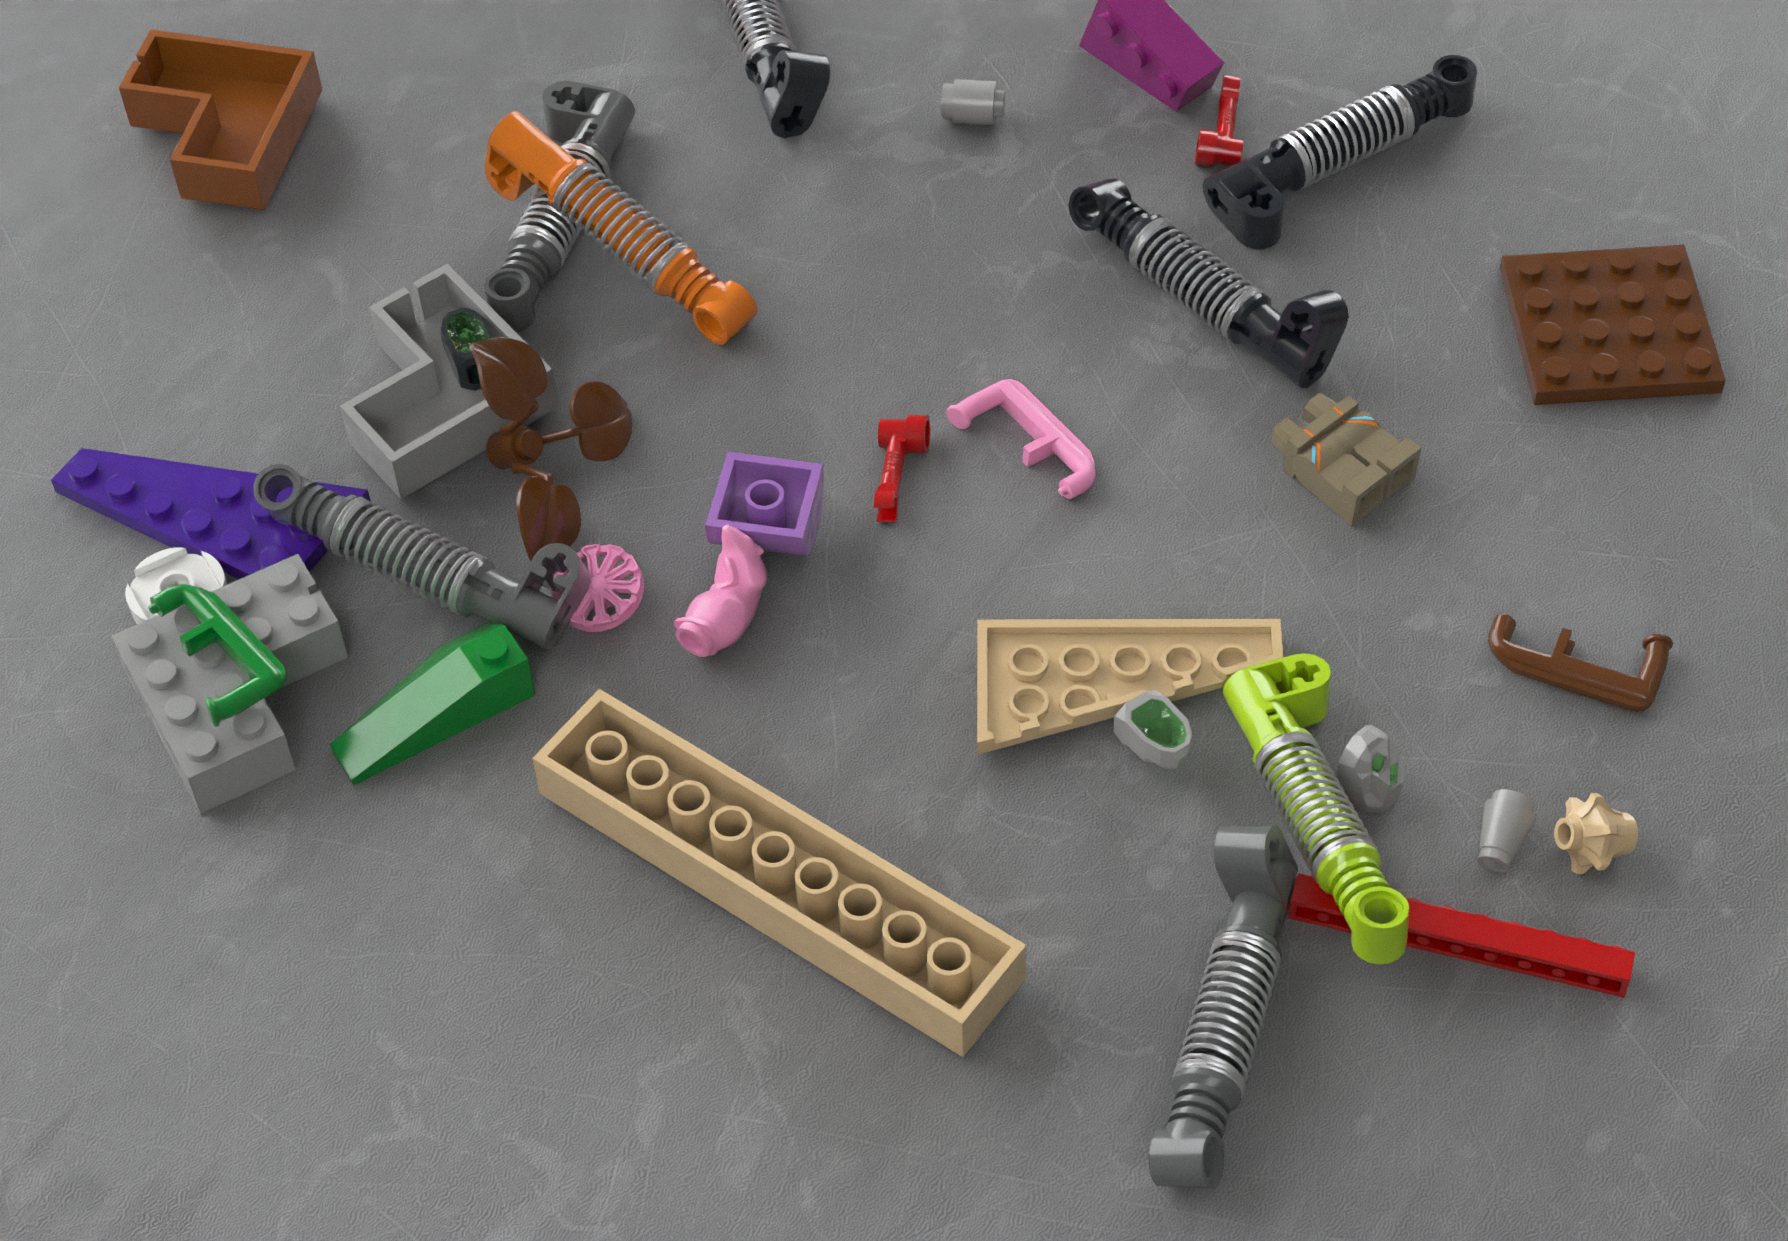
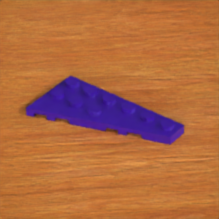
[51,448,371,579]

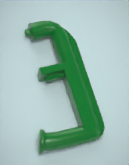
[148,584,286,727]

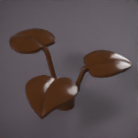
[469,337,632,562]

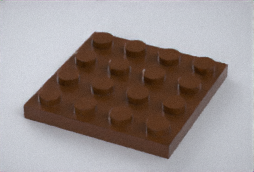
[1500,244,1726,405]

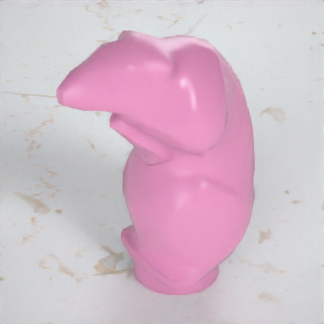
[674,525,768,657]

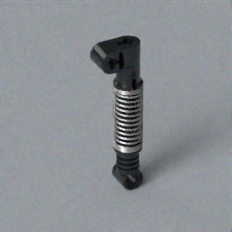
[721,0,830,138]
[1203,55,1477,249]
[1068,178,1349,389]

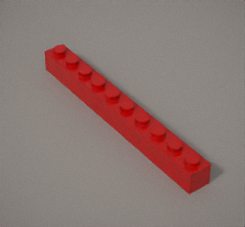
[1288,873,1635,998]

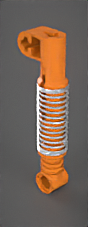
[485,111,757,345]

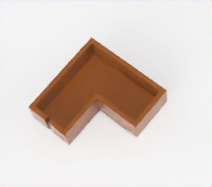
[118,29,323,210]

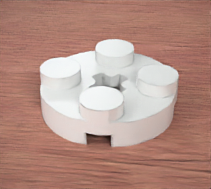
[125,547,227,624]

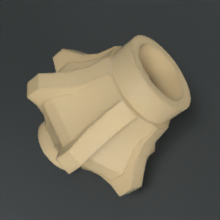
[1554,793,1638,874]

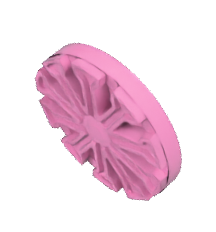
[552,544,644,632]

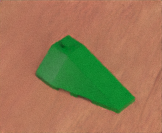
[330,622,535,786]

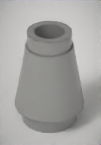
[1477,789,1536,872]

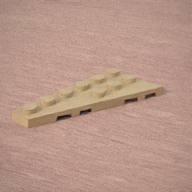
[977,619,1283,755]

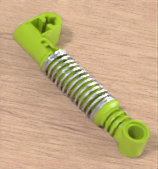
[1223,653,1409,965]

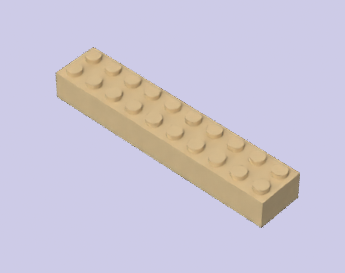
[532,689,1026,1057]

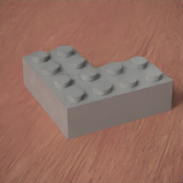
[340,264,559,499]
[112,554,348,814]

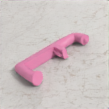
[946,379,1096,500]

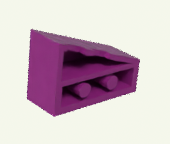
[1079,0,1224,112]

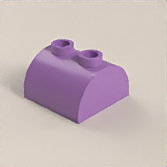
[705,451,824,556]

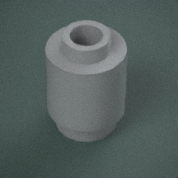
[941,79,1005,125]

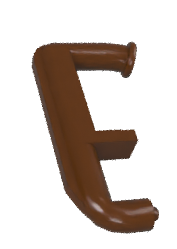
[1488,614,1673,712]

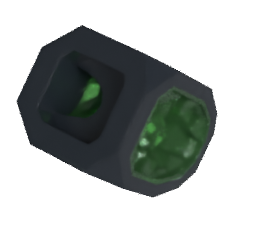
[440,307,495,391]

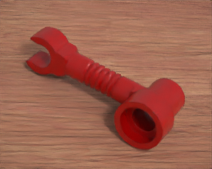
[1194,75,1244,167]
[873,415,931,522]

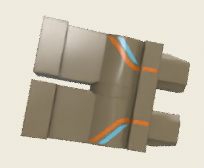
[1271,392,1422,527]

